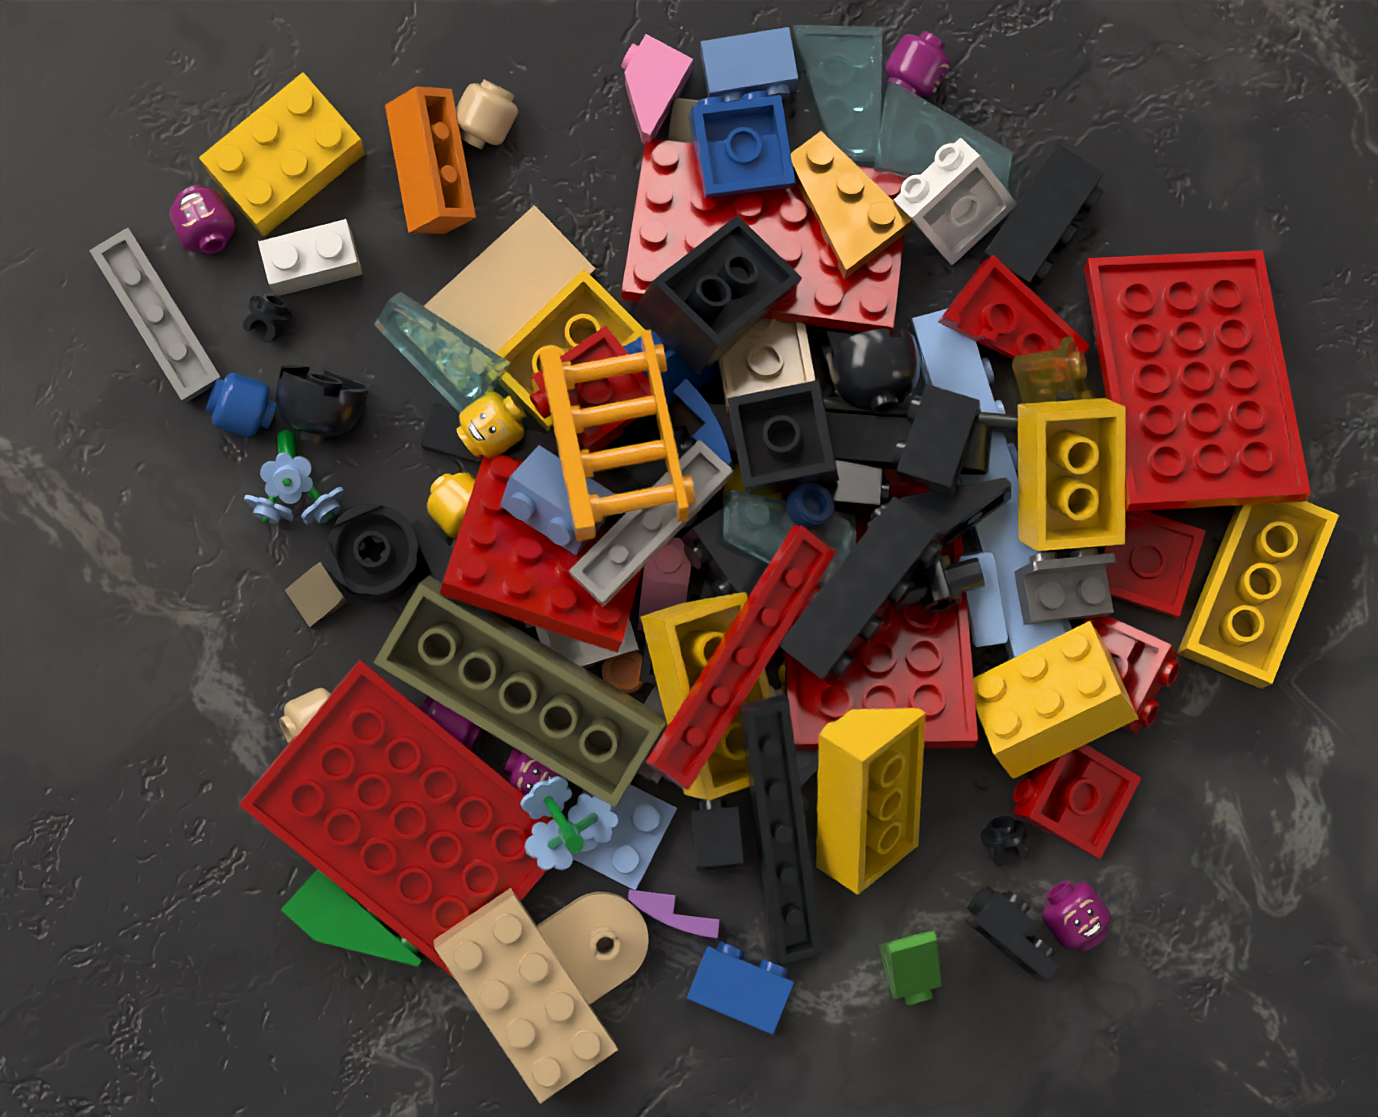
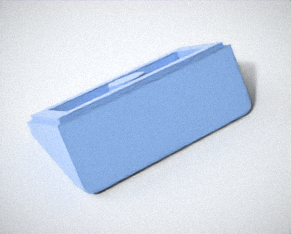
[959,550,1008,647]

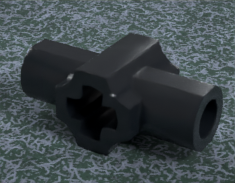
[893,555,985,614]

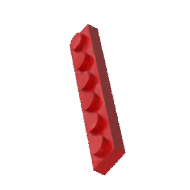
[646,525,836,790]

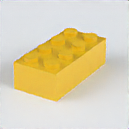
[1177,501,1339,689]

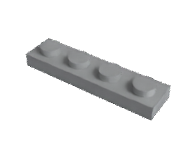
[89,227,223,404]
[569,439,734,607]

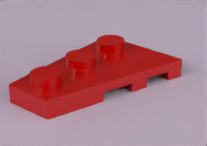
[938,255,1090,382]

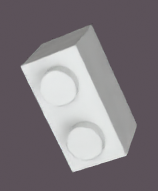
[258,219,362,296]

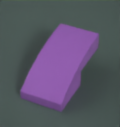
[628,890,719,939]

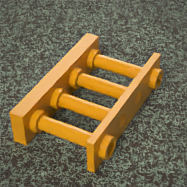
[540,330,696,541]

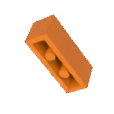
[385,86,476,234]

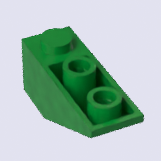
[281,869,426,967]

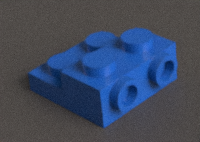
[688,91,795,199]

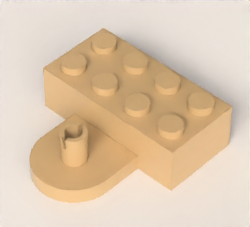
[434,888,648,1103]

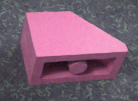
[621,34,693,144]
[637,537,692,632]

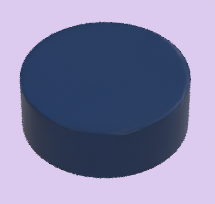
[786,482,835,530]

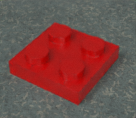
[1101,509,1206,618]

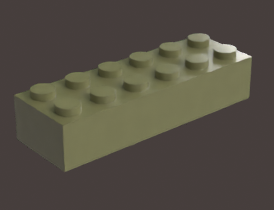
[374,576,666,807]

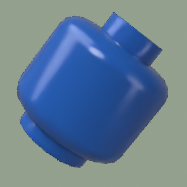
[205,372,276,438]

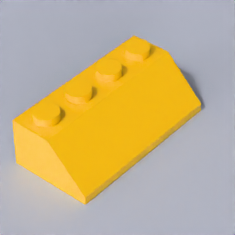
[640,592,772,801]
[816,708,926,895]

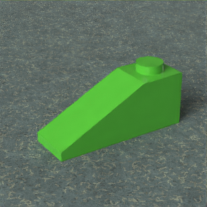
[878,931,941,1005]

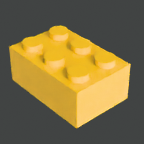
[199,72,366,237]
[485,269,646,432]
[1018,398,1126,551]
[973,621,1138,779]

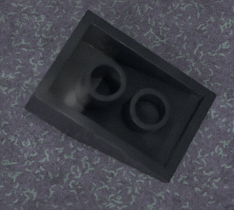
[634,215,802,375]

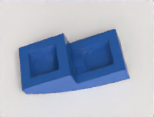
[673,379,735,471]

